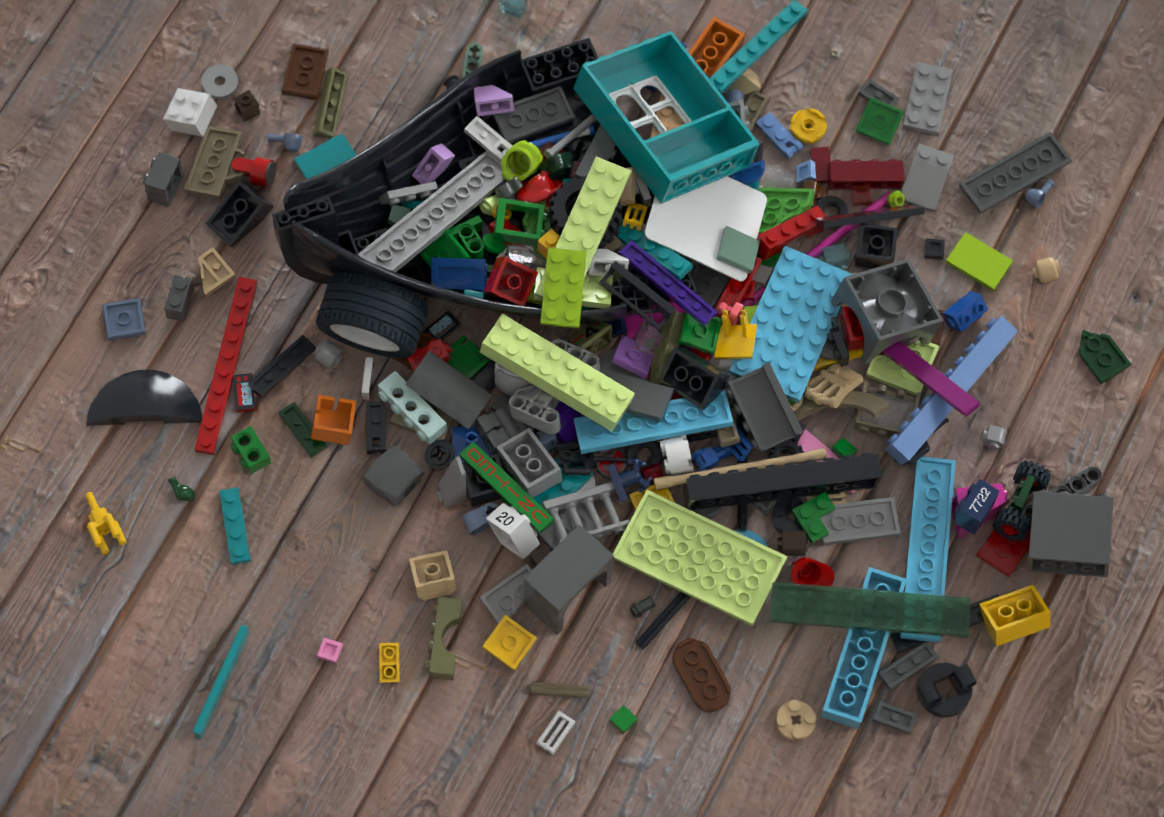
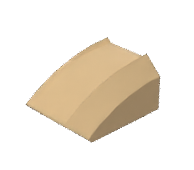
[409,550,456,601]

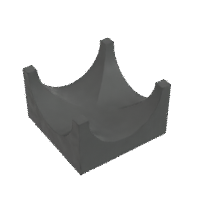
[831,258,944,364]

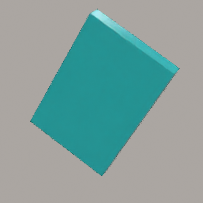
[294,134,356,179]

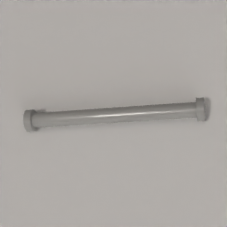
[544,114,597,160]

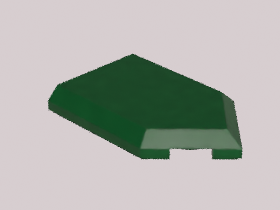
[1078,330,1132,384]

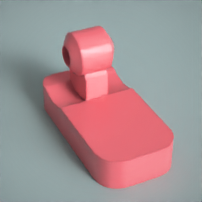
[716,302,744,325]

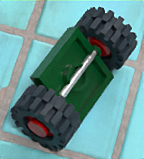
[993,460,1051,542]

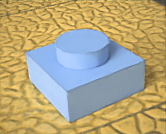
[796,160,816,184]

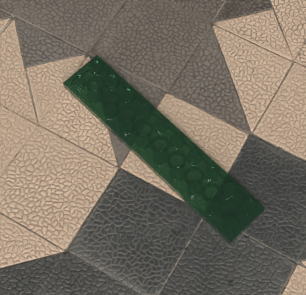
[770,582,970,638]

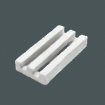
[536,711,575,755]

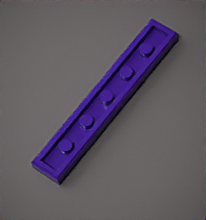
[619,240,717,327]

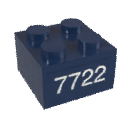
[954,479,1000,535]

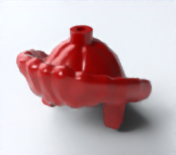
[516,171,563,207]

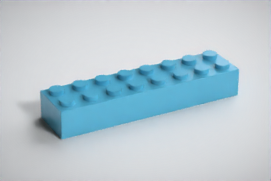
[821,567,907,730]

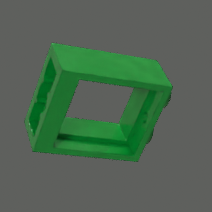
[493,198,547,247]

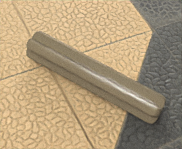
[530,682,589,698]

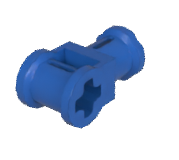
[691,445,732,471]

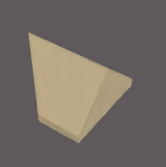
[723,69,761,95]

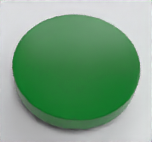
[482,233,507,254]

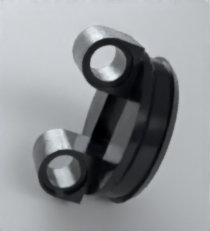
[916,663,977,717]

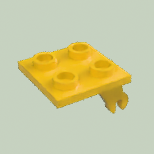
[714,310,757,359]

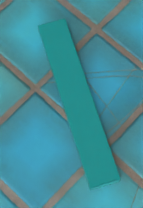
[193,625,250,740]

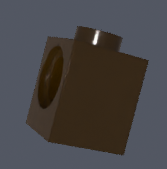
[233,90,260,123]

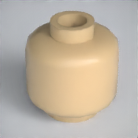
[1032,257,1061,284]

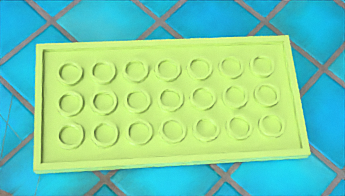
[613,490,787,626]

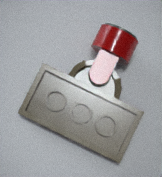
[184,126,276,199]

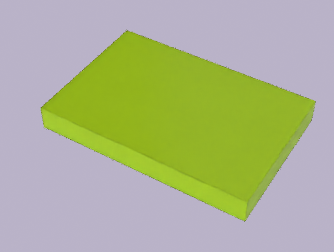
[945,232,1013,291]

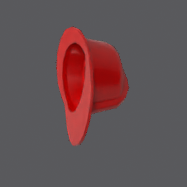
[791,557,835,592]

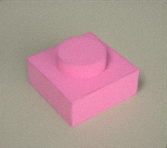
[317,638,343,664]

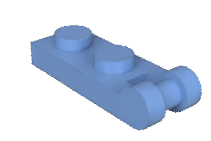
[755,112,803,159]

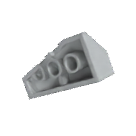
[436,456,467,508]

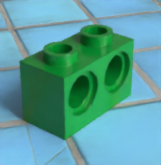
[230,426,271,474]

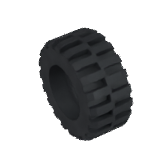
[549,176,622,249]

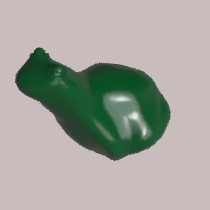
[168,477,196,501]

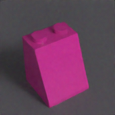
[952,483,1008,538]

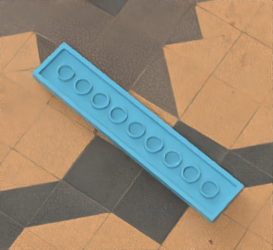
[900,457,956,643]

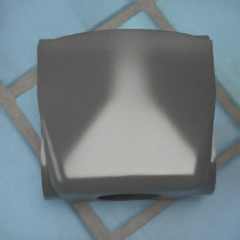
[363,445,425,506]

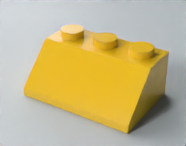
[979,585,1051,646]

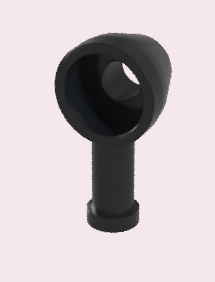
[561,139,583,173]

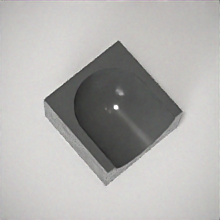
[523,524,614,635]

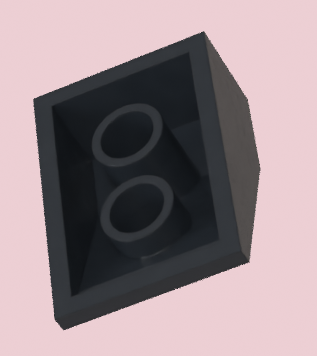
[205,180,274,247]

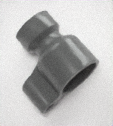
[494,176,523,211]

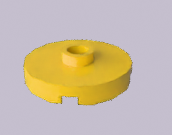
[790,108,827,143]

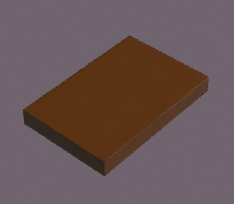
[281,43,329,100]

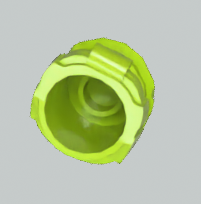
[501,140,543,181]

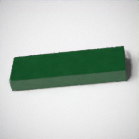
[278,402,327,458]

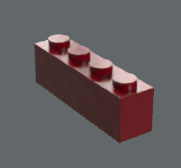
[827,159,905,189]

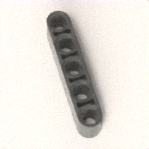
[1022,466,1102,523]

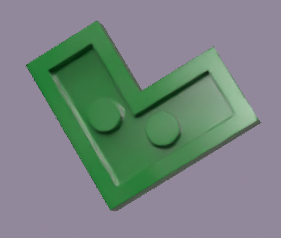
[792,492,836,544]

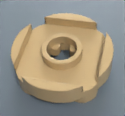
[776,700,816,741]

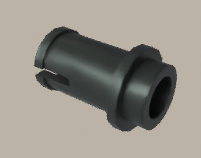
[629,596,656,618]

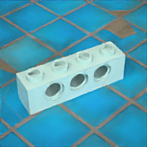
[378,371,447,445]

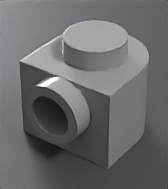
[981,425,1007,450]

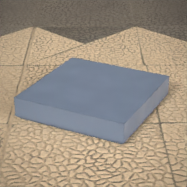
[103,298,146,341]

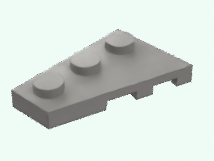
[379,182,438,205]
[479,564,532,624]

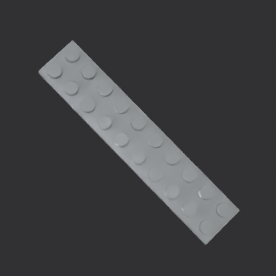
[357,151,515,272]

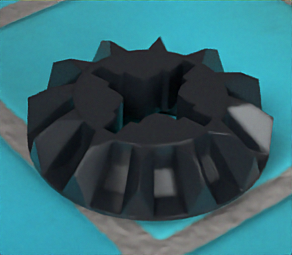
[425,440,455,470]

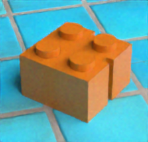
[311,395,356,445]

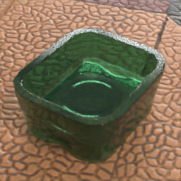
[537,152,574,179]

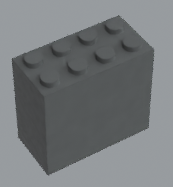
[1028,490,1114,577]

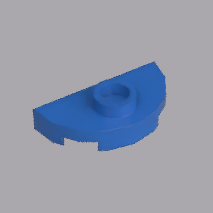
[730,160,765,185]

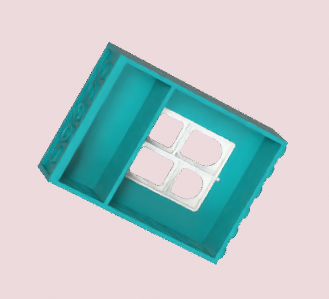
[574,31,760,204]

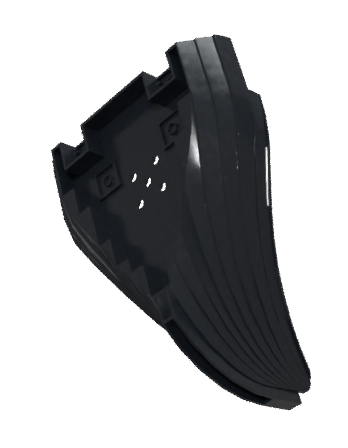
[272,38,698,325]

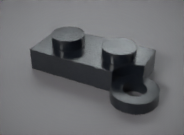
[827,316,850,367]

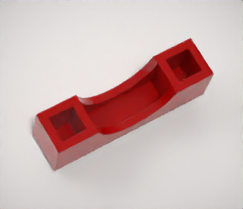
[757,205,826,260]

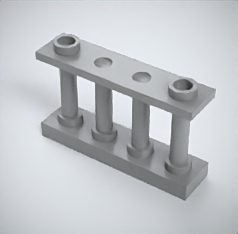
[541,482,630,548]

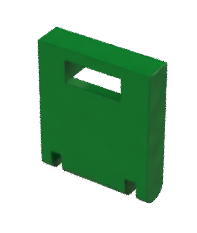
[448,335,491,380]

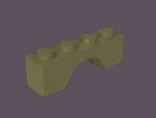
[426,597,463,680]

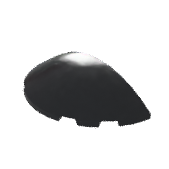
[86,369,202,426]

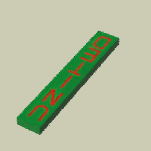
[459,441,554,534]

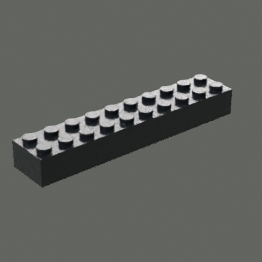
[683,453,882,511]

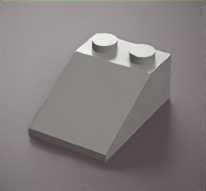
[902,144,954,212]

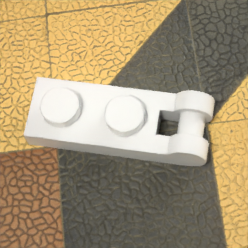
[464,116,512,160]

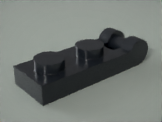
[366,401,387,455]

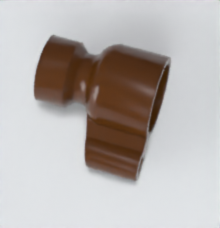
[801,180,828,208]

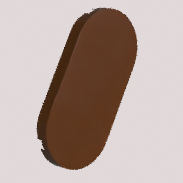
[672,638,731,712]

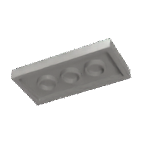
[902,62,953,136]
[820,497,900,545]

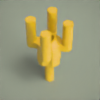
[85,492,127,555]

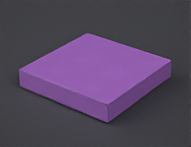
[611,334,655,379]

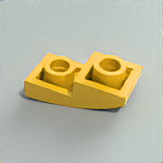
[379,643,400,683]

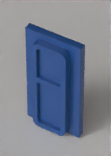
[431,257,487,290]

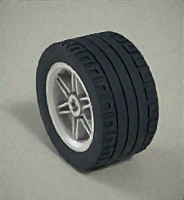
[316,272,429,358]

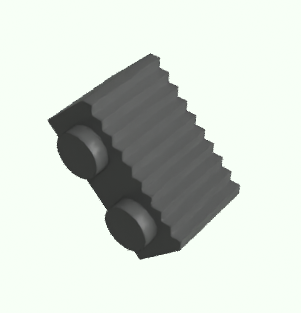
[164,275,194,321]

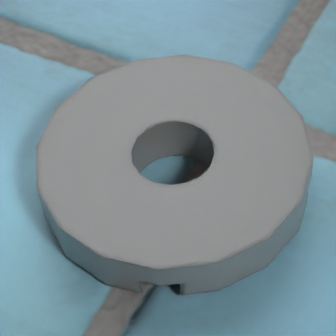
[202,64,239,100]

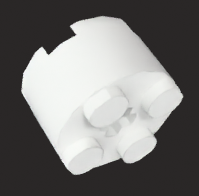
[660,435,694,476]

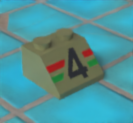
[568,322,612,354]

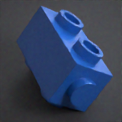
[943,291,989,331]

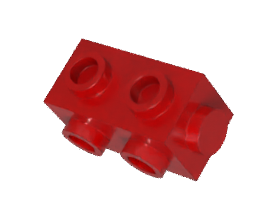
[407,339,452,371]

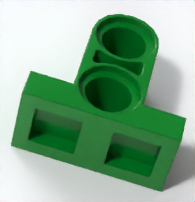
[449,215,484,259]

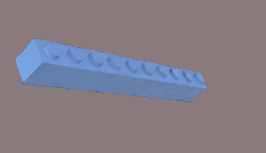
[885,315,1018,465]

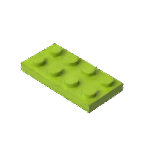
[540,247,587,328]

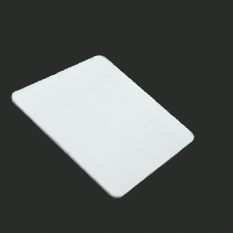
[644,176,767,281]

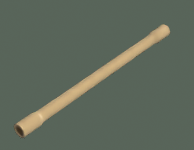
[654,448,827,490]

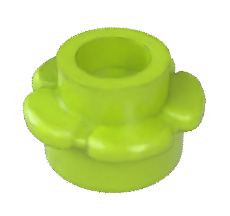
[887,191,905,207]

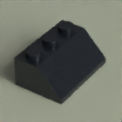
[658,347,730,410]

